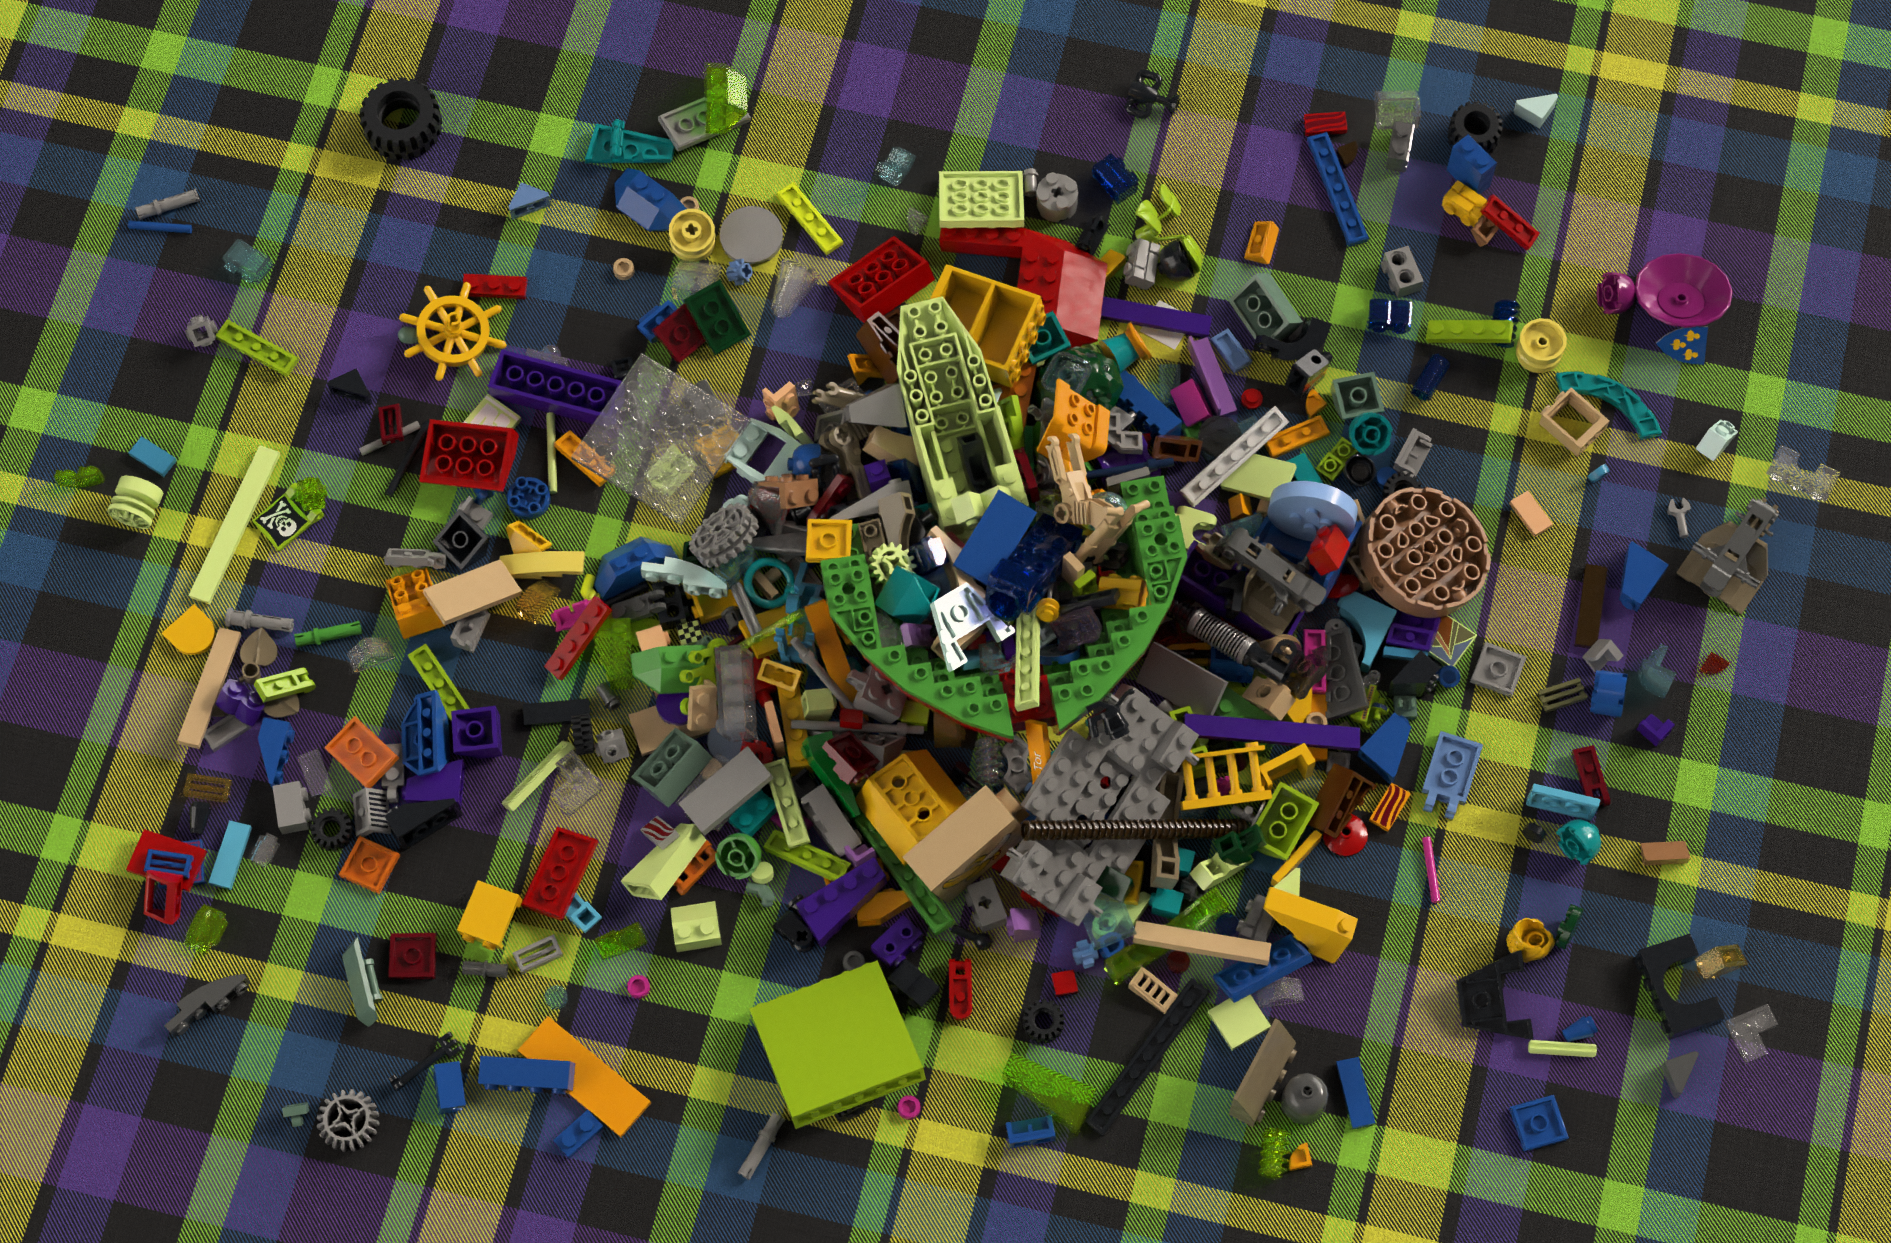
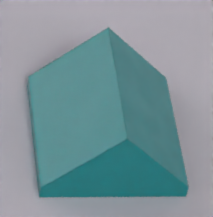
[1028,311,1071,365]

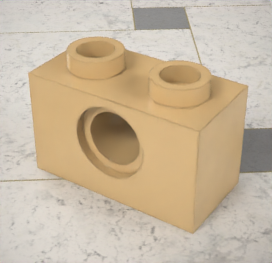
[1242,676,1296,721]

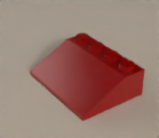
[828,236,935,323]
[419,419,519,492]

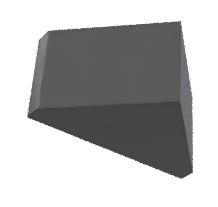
[1661,1051,1699,1099]

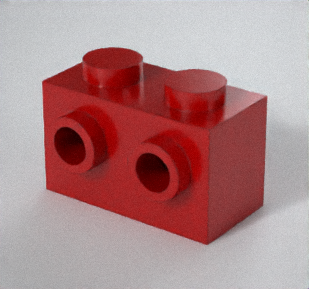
[1306,524,1350,576]

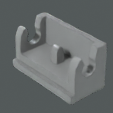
[1393,428,1433,478]
[450,609,491,653]

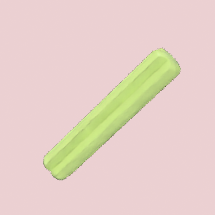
[1528,1040,1597,1057]

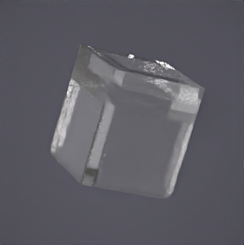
[978,640,1010,676]

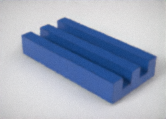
[144,849,194,879]

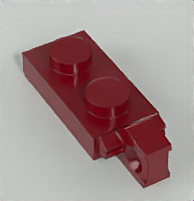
[1013,447,1040,503]

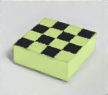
[676,620,702,646]

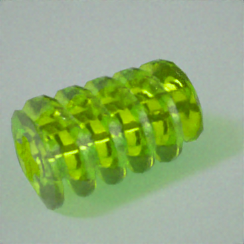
[1258,1128,1292,1179]

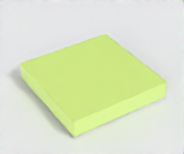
[1208,994,1271,1051]

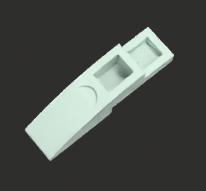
[641,556,728,598]

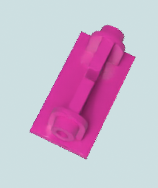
[551,599,591,632]

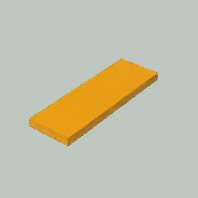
[517,1016,651,1138]

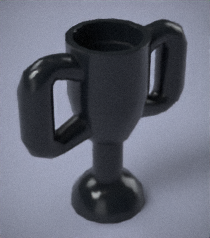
[1125,69,1181,119]

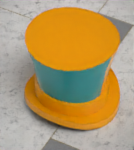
[1099,322,1152,373]

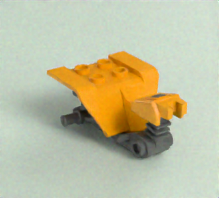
[1027,378,1110,497]

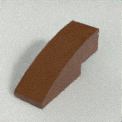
[1151,435,1203,462]

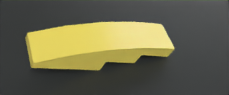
[500,551,585,580]

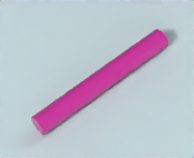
[1422,837,1441,904]

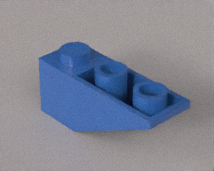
[258,717,295,789]

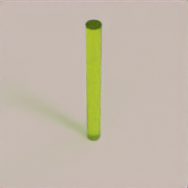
[731,608,805,655]

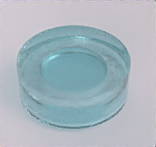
[545,985,568,1009]

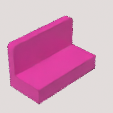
[1170,379,1215,427]

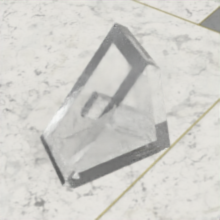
[347,637,396,673]
[1256,977,1304,1008]

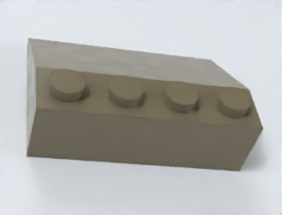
[1229,1018,1297,1127]

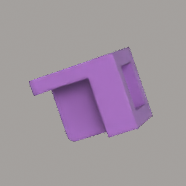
[844,844,877,869]

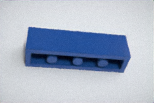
[478,1056,575,1095]

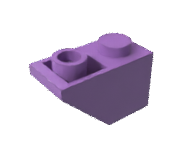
[1006,908,1041,943]

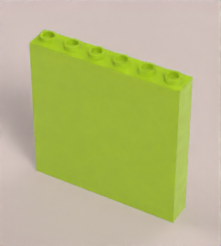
[749,960,926,1129]

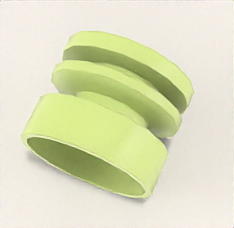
[107,475,164,529]

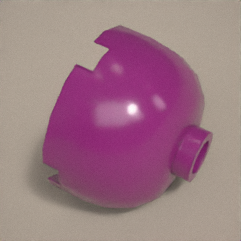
[1596,272,1636,314]

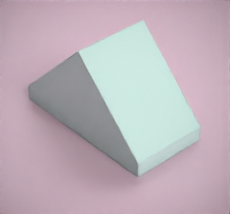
[1513,94,1558,129]

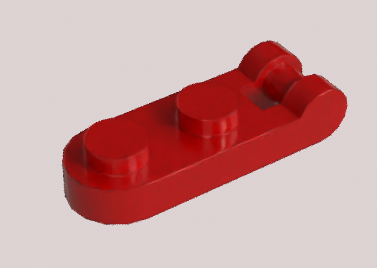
[949,958,972,1021]

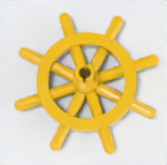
[399,282,507,381]

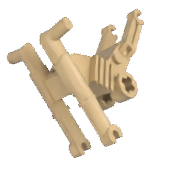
[1045,433,1150,564]

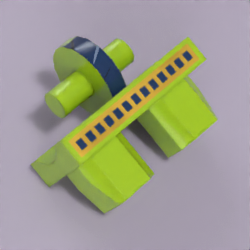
[1350,684,1389,730]

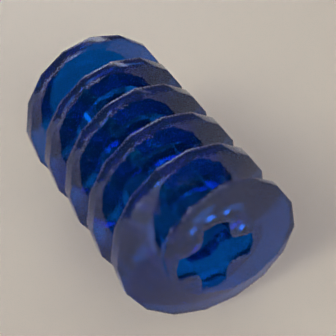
[1492,300,1521,348]

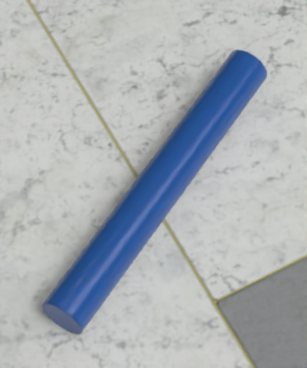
[128,220,192,233]

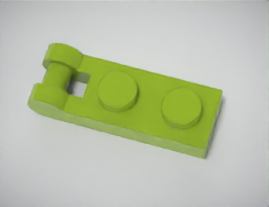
[253,667,316,702]

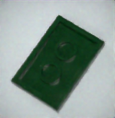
[683,279,751,356]

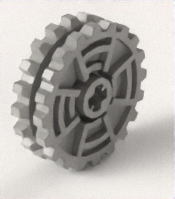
[689,503,759,568]

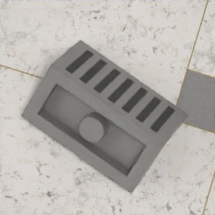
[353,787,391,837]

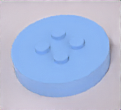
[1267,481,1358,542]

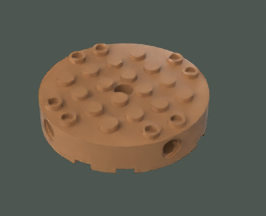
[1359,487,1491,618]

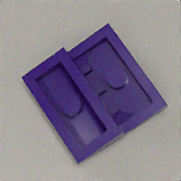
[1386,609,1441,652]

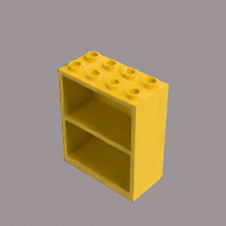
[930,264,1046,388]

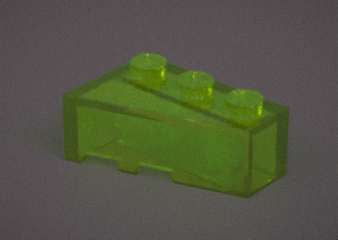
[593,618,633,690]

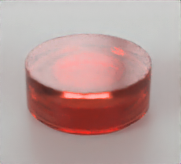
[1167,950,1190,974]

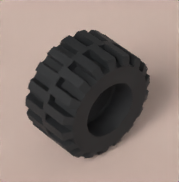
[1447,101,1503,154]

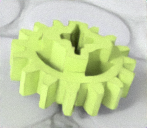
[868,542,917,589]

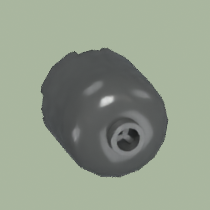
[1280,1073,1328,1125]

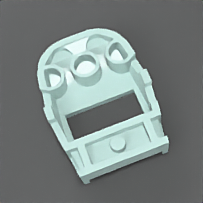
[723,418,802,487]

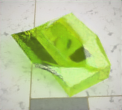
[184,904,228,955]

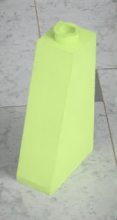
[621,823,706,900]

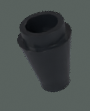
[189,801,211,835]

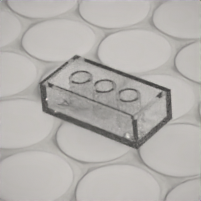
[715,644,758,742]

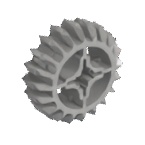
[317,1089,380,1152]

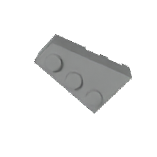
[801,784,863,861]

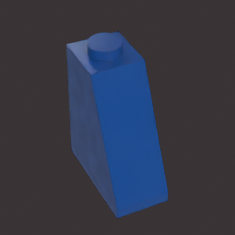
[1619,541,1669,612]
[1357,712,1411,784]

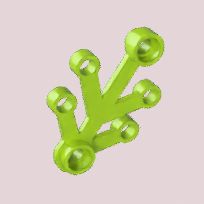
[679,638,733,715]

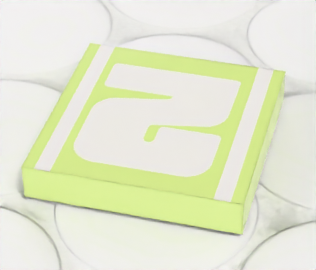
[463,394,522,429]

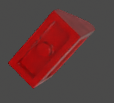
[143,870,183,925]

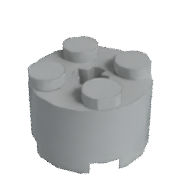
[1036,172,1078,222]

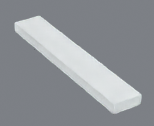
[1179,406,1289,507]

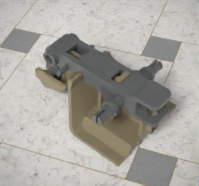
[1676,497,1779,615]
[1195,527,1326,636]

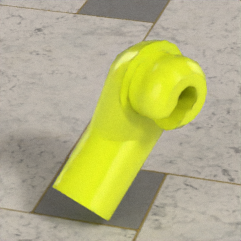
[580,574,600,600]

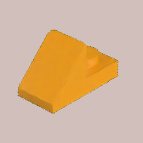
[847,354,883,386]

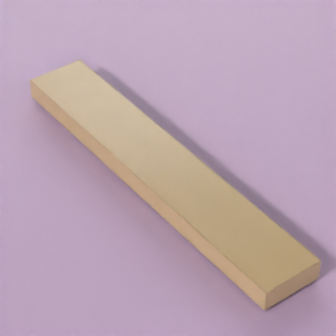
[177,627,241,749]
[1133,921,1271,966]

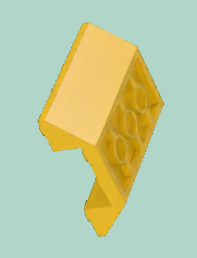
[855,749,967,866]

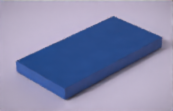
[953,490,1037,589]
[1213,934,1313,1003]

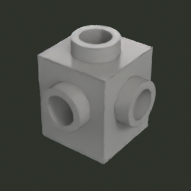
[185,315,218,347]
[594,728,629,764]

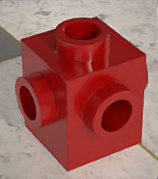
[739,739,773,765]

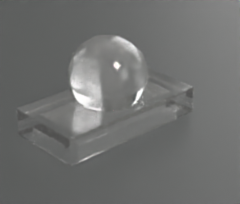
[525,345,569,367]

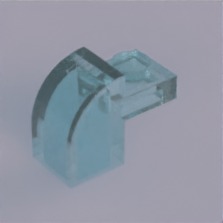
[875,147,917,186]
[1638,643,1676,699]

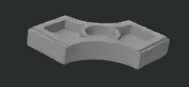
[1001,734,1032,796]

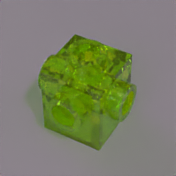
[294,477,327,511]

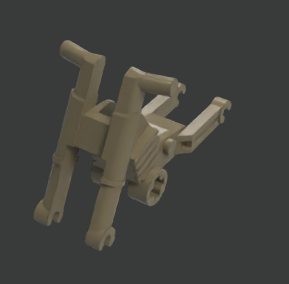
[811,382,907,501]

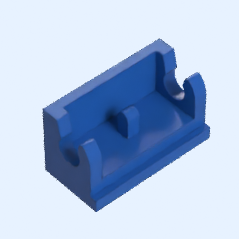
[433,1061,466,1115]
[1005,1115,1056,1149]

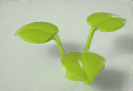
[1135,184,1202,272]

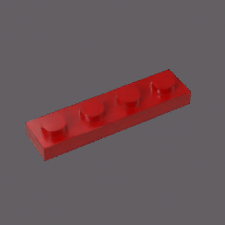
[544,596,612,681]

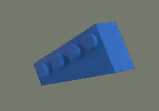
[1115,370,1182,446]

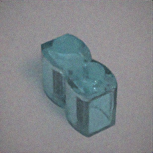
[222,239,274,284]
[714,544,756,590]

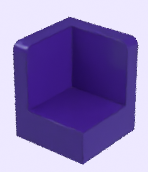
[1636,714,1675,747]

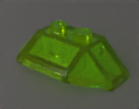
[704,62,748,134]

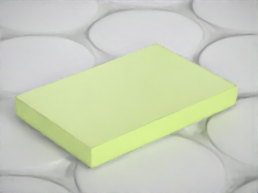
[1220,454,1297,501]

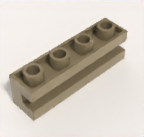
[858,518,889,613]

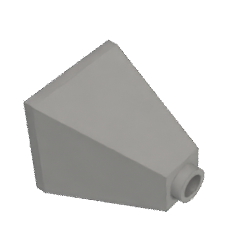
[843,384,907,428]

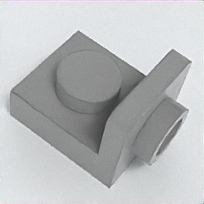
[457,496,493,530]

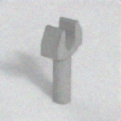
[1667,498,1691,538]

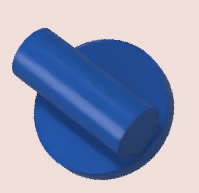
[473,489,495,506]

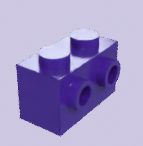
[871,915,923,970]

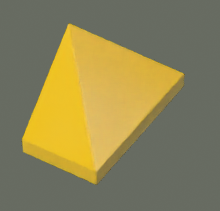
[506,520,552,554]
[756,658,803,693]

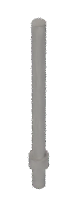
[790,637,870,734]
[791,720,924,736]

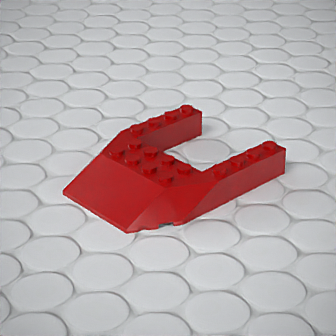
[939,227,1108,350]

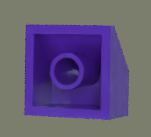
[451,706,502,759]

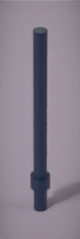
[1086,458,1174,480]

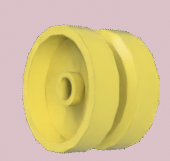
[669,209,715,262]
[1516,318,1567,373]

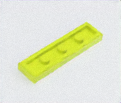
[777,182,843,256]

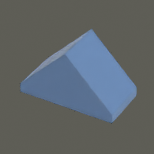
[509,182,552,220]

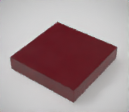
[651,303,705,363]
[388,933,437,980]

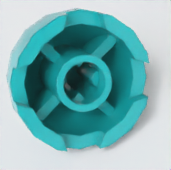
[1348,412,1393,455]
[1556,819,1601,865]

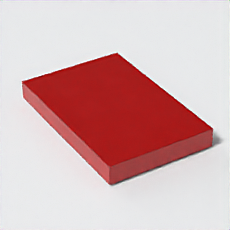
[126,829,207,893]

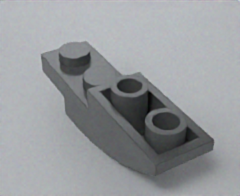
[164,974,250,1038]

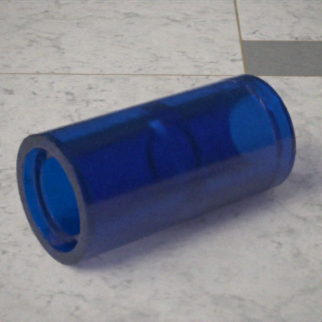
[1412,354,1450,401]

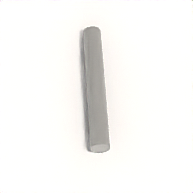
[359,421,421,456]

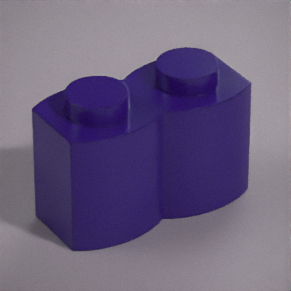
[215,679,267,726]

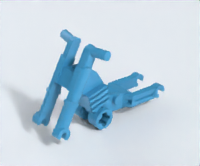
[772,562,828,676]

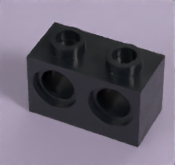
[652,581,690,631]

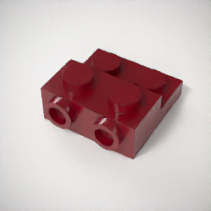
[822,730,880,785]

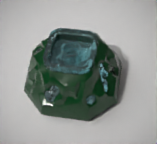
[1032,346,1124,411]

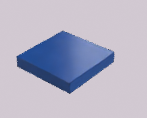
[1509,1095,1569,1152]

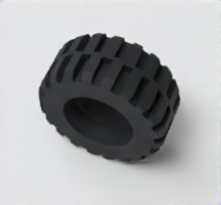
[360,77,442,160]

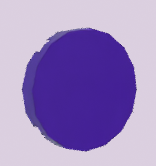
[656,693,689,726]

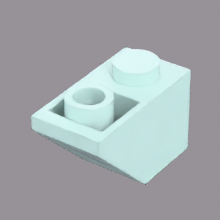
[1696,419,1738,461]

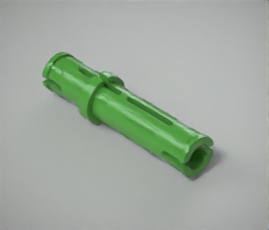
[294,621,362,648]

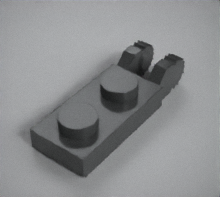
[611,589,666,627]

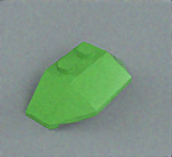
[630,645,718,694]

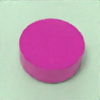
[627,975,650,999]
[897,1095,920,1120]

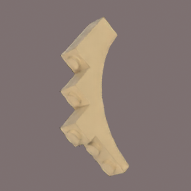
[863,425,919,476]
[924,525,988,662]

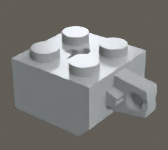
[845,664,907,724]

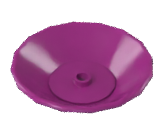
[1635,253,1733,328]

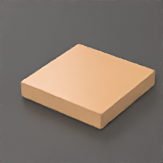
[764,701,786,757]

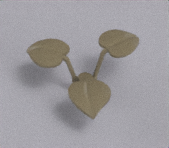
[212,627,300,718]

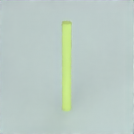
[546,412,557,494]

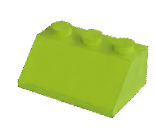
[1256,781,1319,861]

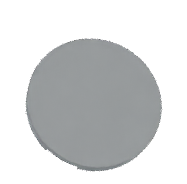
[720,206,783,266]

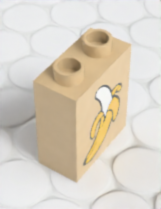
[903,785,1030,903]

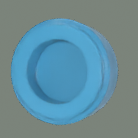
[1587,464,1610,483]

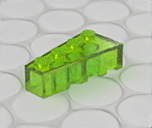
[1002,1052,1096,1136]

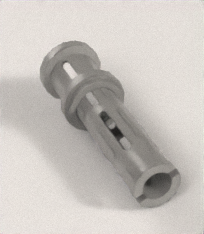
[225,607,294,633]

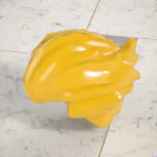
[1506,918,1555,963]

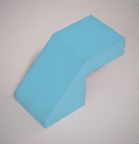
[565,893,602,933]

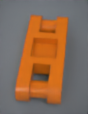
[673,840,717,896]

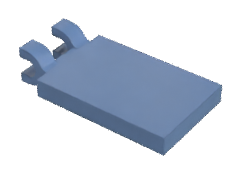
[1422,731,1483,820]

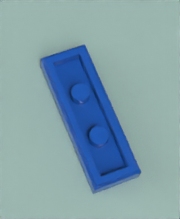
[1336,1057,1375,1129]

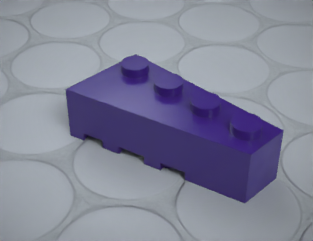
[796,857,887,948]

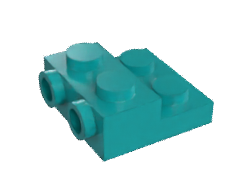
[725,789,777,837]

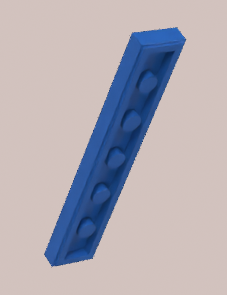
[1307,132,1369,247]

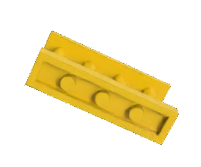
[1179,742,1272,811]

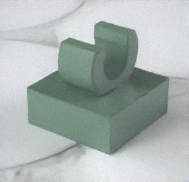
[1393,696,1417,719]
[282,1102,309,1127]

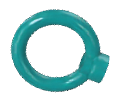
[743,557,795,609]

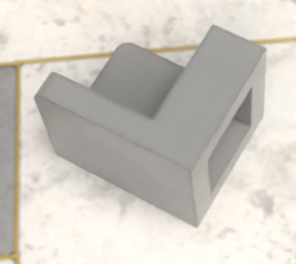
[1582,639,1624,672]

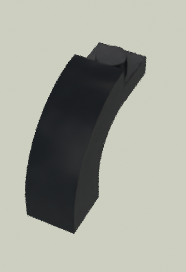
[1254,317,1331,361]
[956,432,997,494]

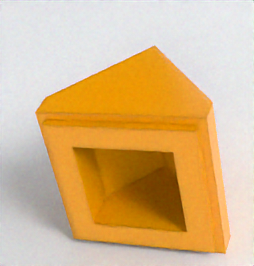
[1228,493,1253,520]

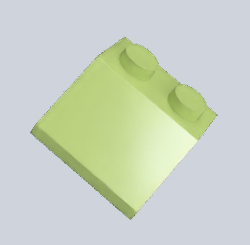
[671,901,722,952]

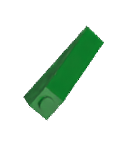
[801,731,860,821]

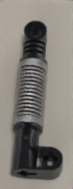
[1166,595,1302,685]

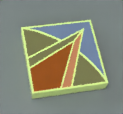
[1428,615,1477,667]

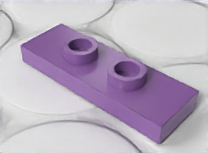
[900,623,935,649]

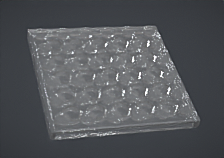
[571,353,751,526]

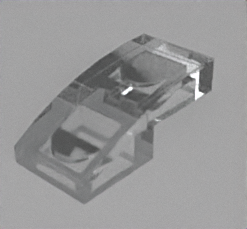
[297,749,333,797]

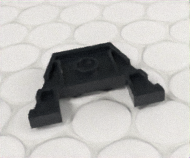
[1455,950,1534,1040]

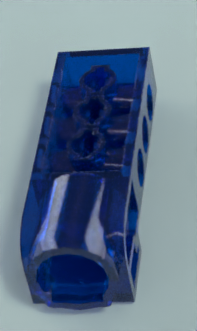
[985,513,1083,621]

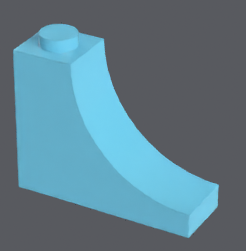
[1337,591,1397,674]

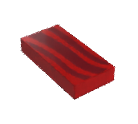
[1303,111,1347,136]

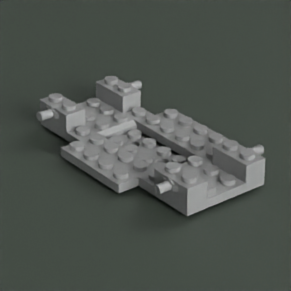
[1000,683,1199,926]

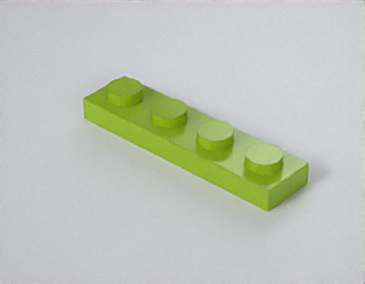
[215,319,299,377]
[1426,320,1513,343]
[407,644,470,722]
[763,829,852,881]

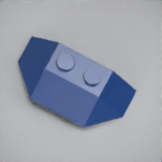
[615,168,687,232]
[594,536,679,601]
[401,690,450,777]

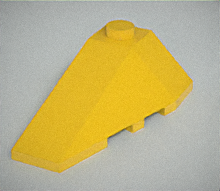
[1263,887,1358,964]

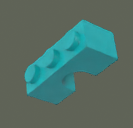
[1148,847,1195,921]

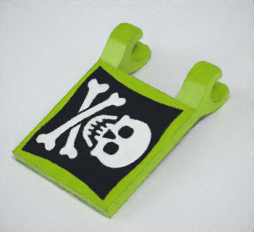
[252,483,324,552]

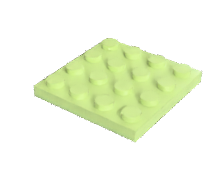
[939,171,1024,229]

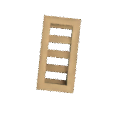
[1128,967,1178,1014]

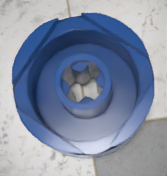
[1590,670,1628,718]

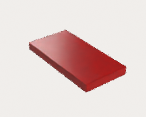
[521,826,599,921]

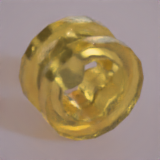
[792,621,807,642]

